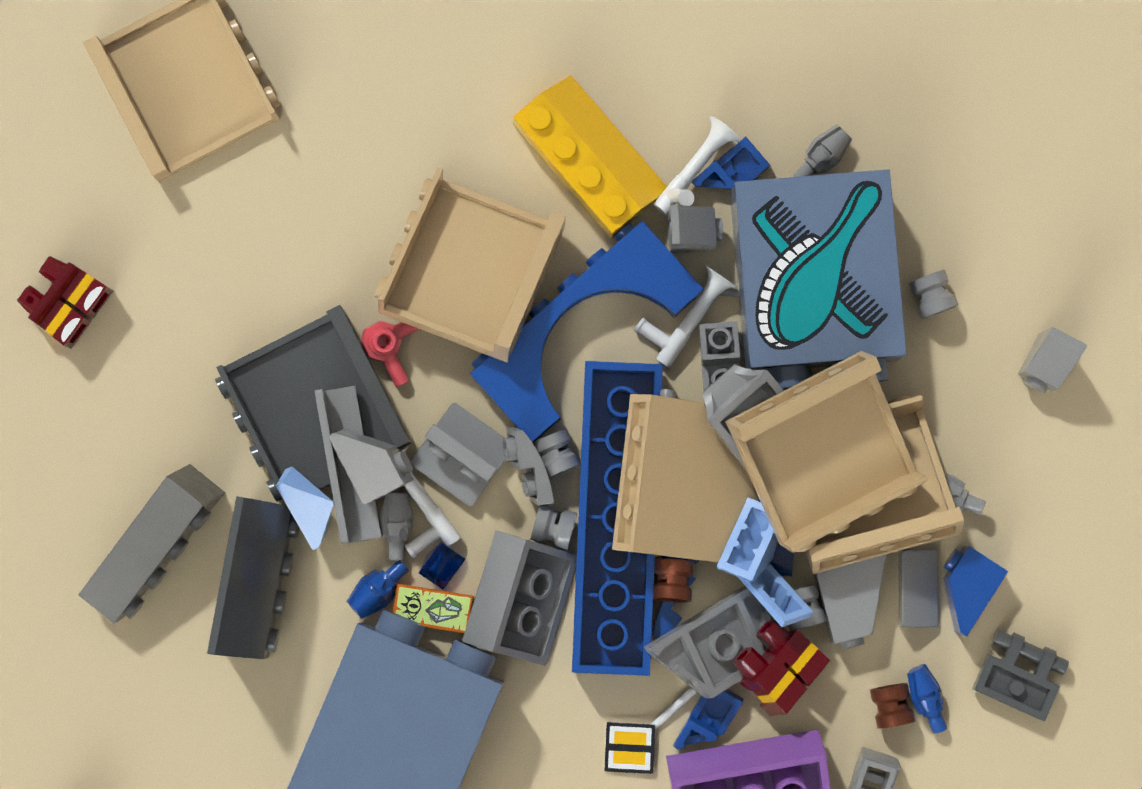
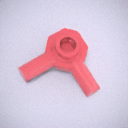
[360,321,419,387]

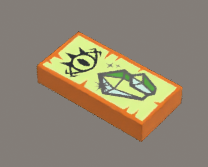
[393,584,474,633]

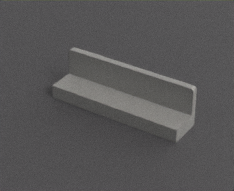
[315,386,382,544]

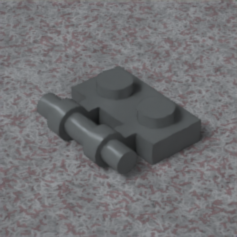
[972,629,1069,722]

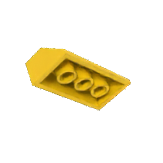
[513,75,667,239]

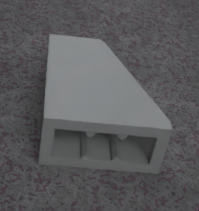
[813,555,886,649]

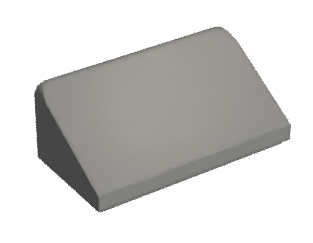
[898,550,938,627]

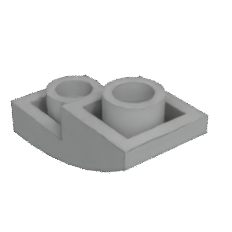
[699,321,741,391]
[503,427,554,506]

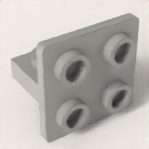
[410,403,506,507]

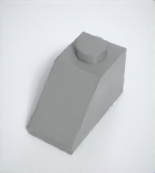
[667,205,723,253]
[1018,327,1087,394]
[328,429,414,505]

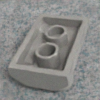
[702,364,784,473]

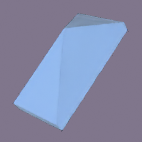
[276,467,334,550]
[717,497,778,583]
[738,563,813,627]

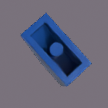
[943,546,1008,637]

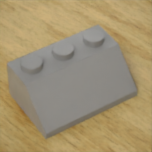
[462,531,577,666]

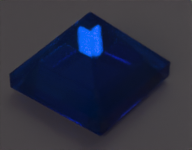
[419,542,465,589]

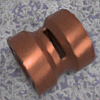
[652,559,694,603]
[870,683,915,729]

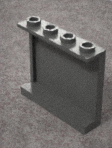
[215,305,411,505]

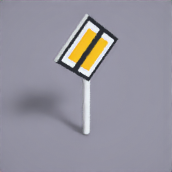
[604,688,697,774]

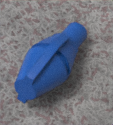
[346,560,409,619]
[907,664,947,734]

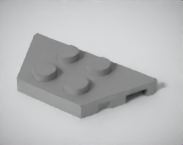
[644,585,771,698]

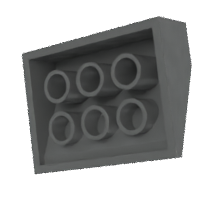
[207,496,299,659]

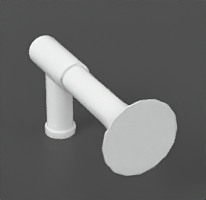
[653,116,740,215]
[634,265,738,368]
[399,446,461,558]

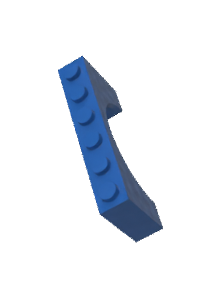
[470,221,704,443]

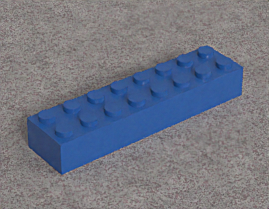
[572,361,663,676]

